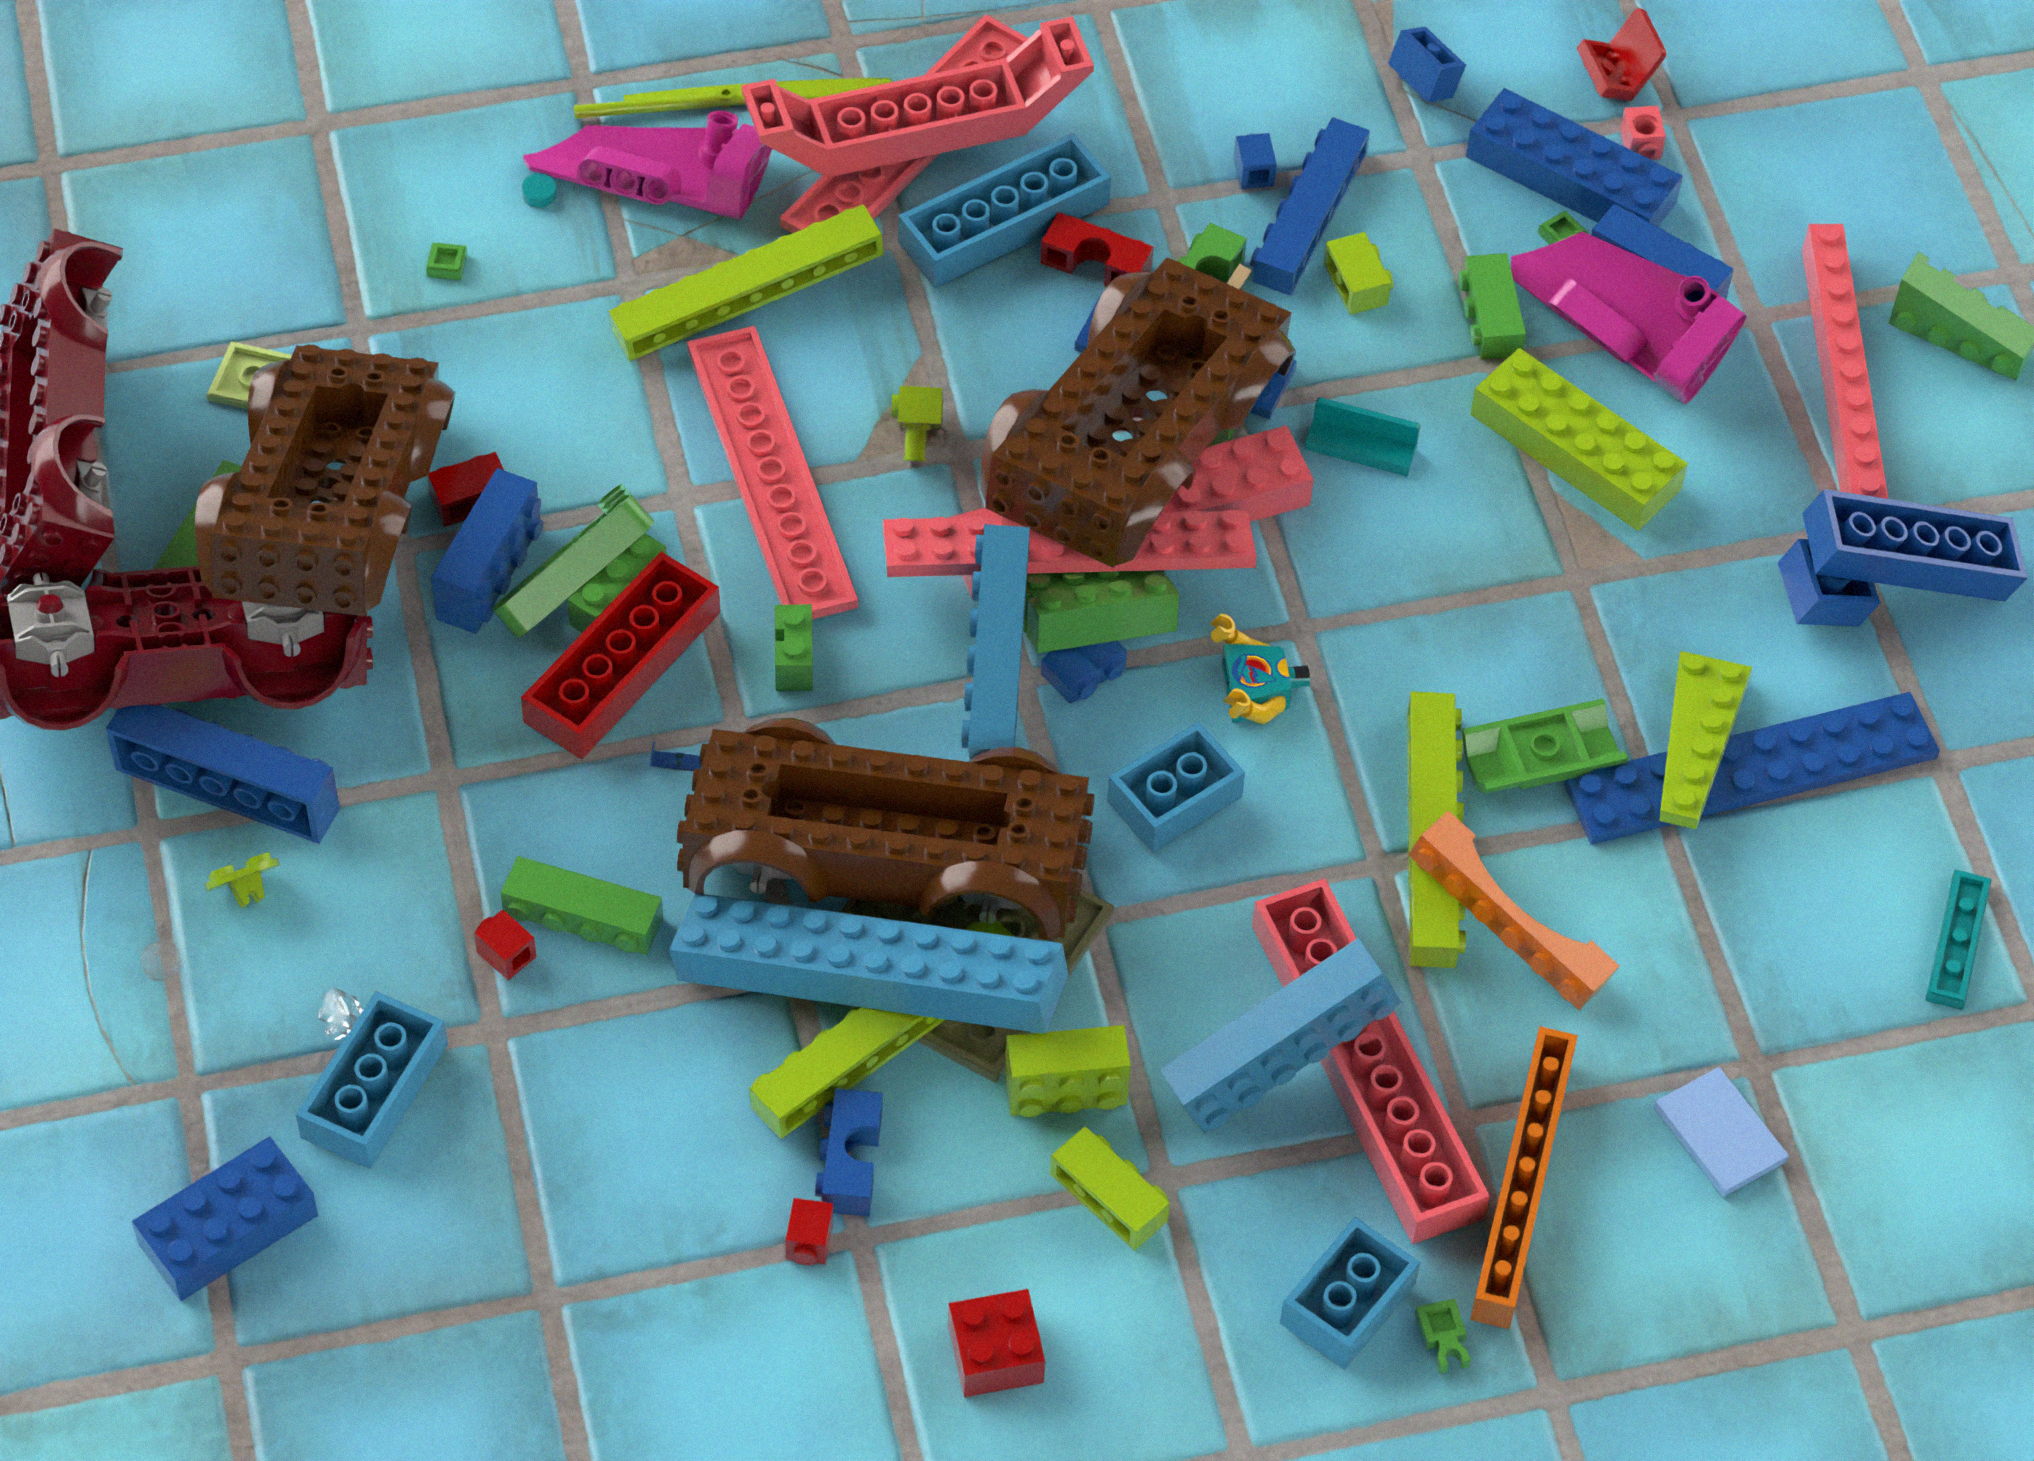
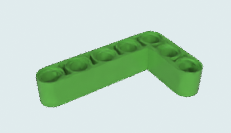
[493,484,654,638]

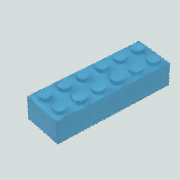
[898,133,1111,288]
[961,524,1030,759]
[1160,937,1402,1133]

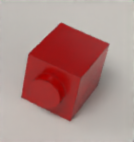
[474,909,537,980]
[785,1198,834,1265]

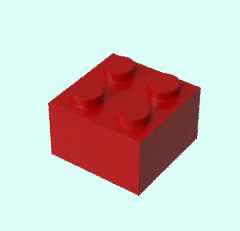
[948,1289,1045,1397]

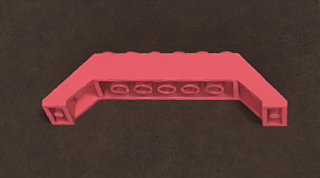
[741,16,1094,177]

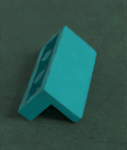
[1305,397,1421,477]

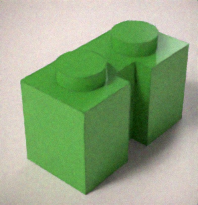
[775,604,813,691]

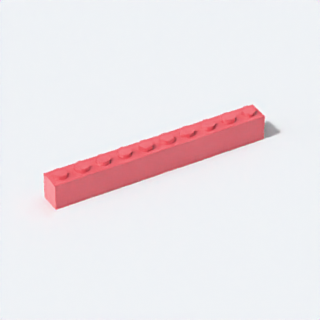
[1802,224,1889,499]

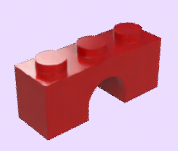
[1040,212,1154,287]

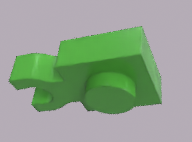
[1415,1298,1471,1374]

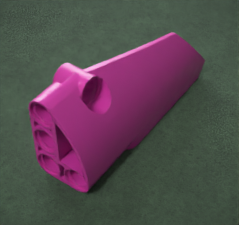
[523,111,772,220]
[1511,231,1747,404]

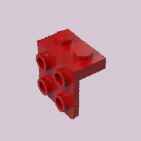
[1576,8,1667,101]

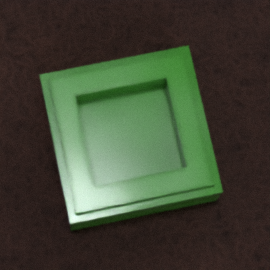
[1538,210,1587,245]
[426,242,467,280]

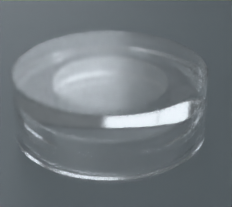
[141,940,182,981]

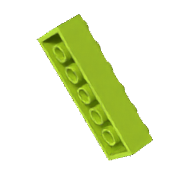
[1470,348,1688,531]

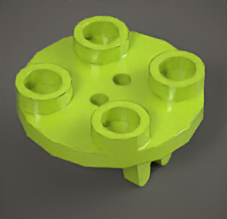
[205,852,280,908]

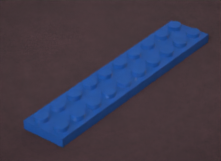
[1564,692,1940,845]

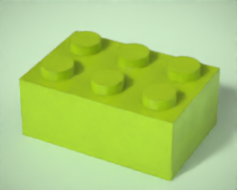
[1005,1025,1131,1117]

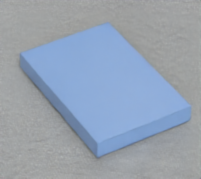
[1654,1067,1789,1197]

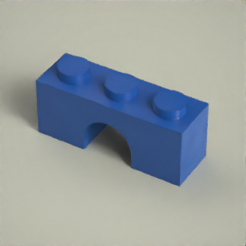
[815,1088,883,1217]

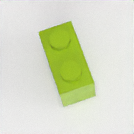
[1323,232,1394,315]

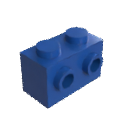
[1388,26,1466,102]

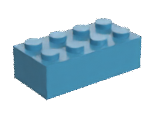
[296,991,448,1169]

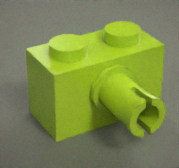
[891,386,944,462]

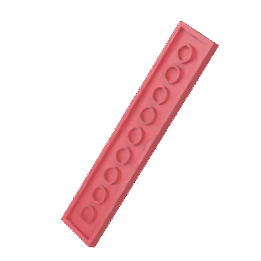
[780,14,1029,234]
[687,326,858,619]
[883,510,1257,577]

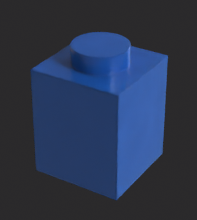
[1234,133,1277,190]

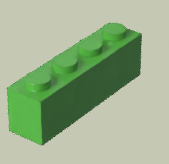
[501,856,663,955]

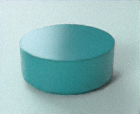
[522,173,557,207]

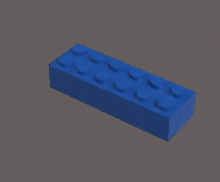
[1466,88,1683,227]
[1802,489,2028,602]
[106,704,340,844]

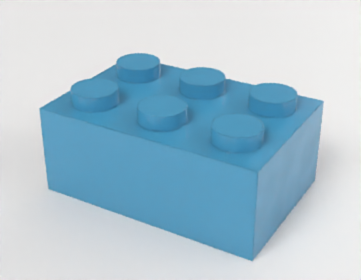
[1107,721,1245,853]
[1280,1217,1421,1369]

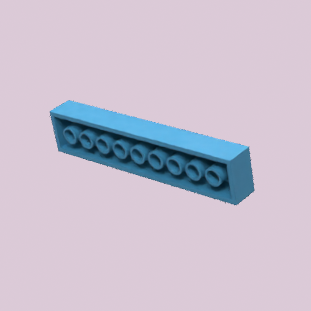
[669,894,1068,1034]

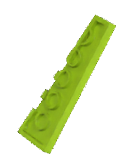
[1659,651,1752,829]

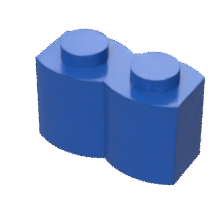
[1041,641,1127,703]

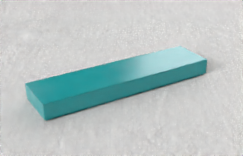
[1925,869,1992,1010]

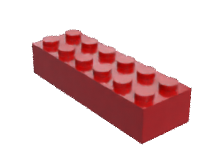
[521,551,720,759]

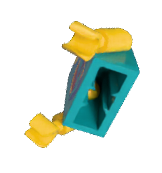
[1211,614,1310,724]

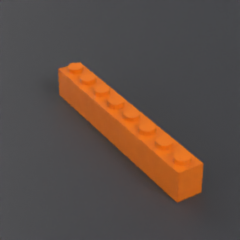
[1470,1026,1578,1330]

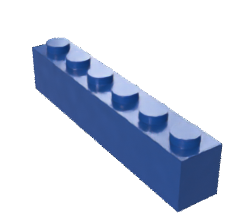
[1250,117,1370,296]

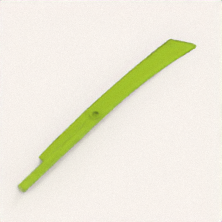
[573,78,893,119]

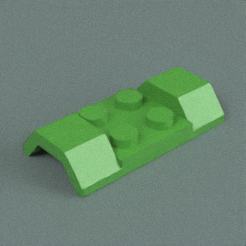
[1462,698,1628,793]

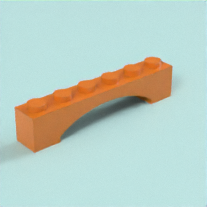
[1408,810,1620,1010]

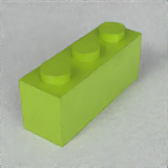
[1050,1126,1170,1251]

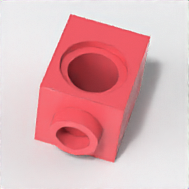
[1620,106,1666,160]

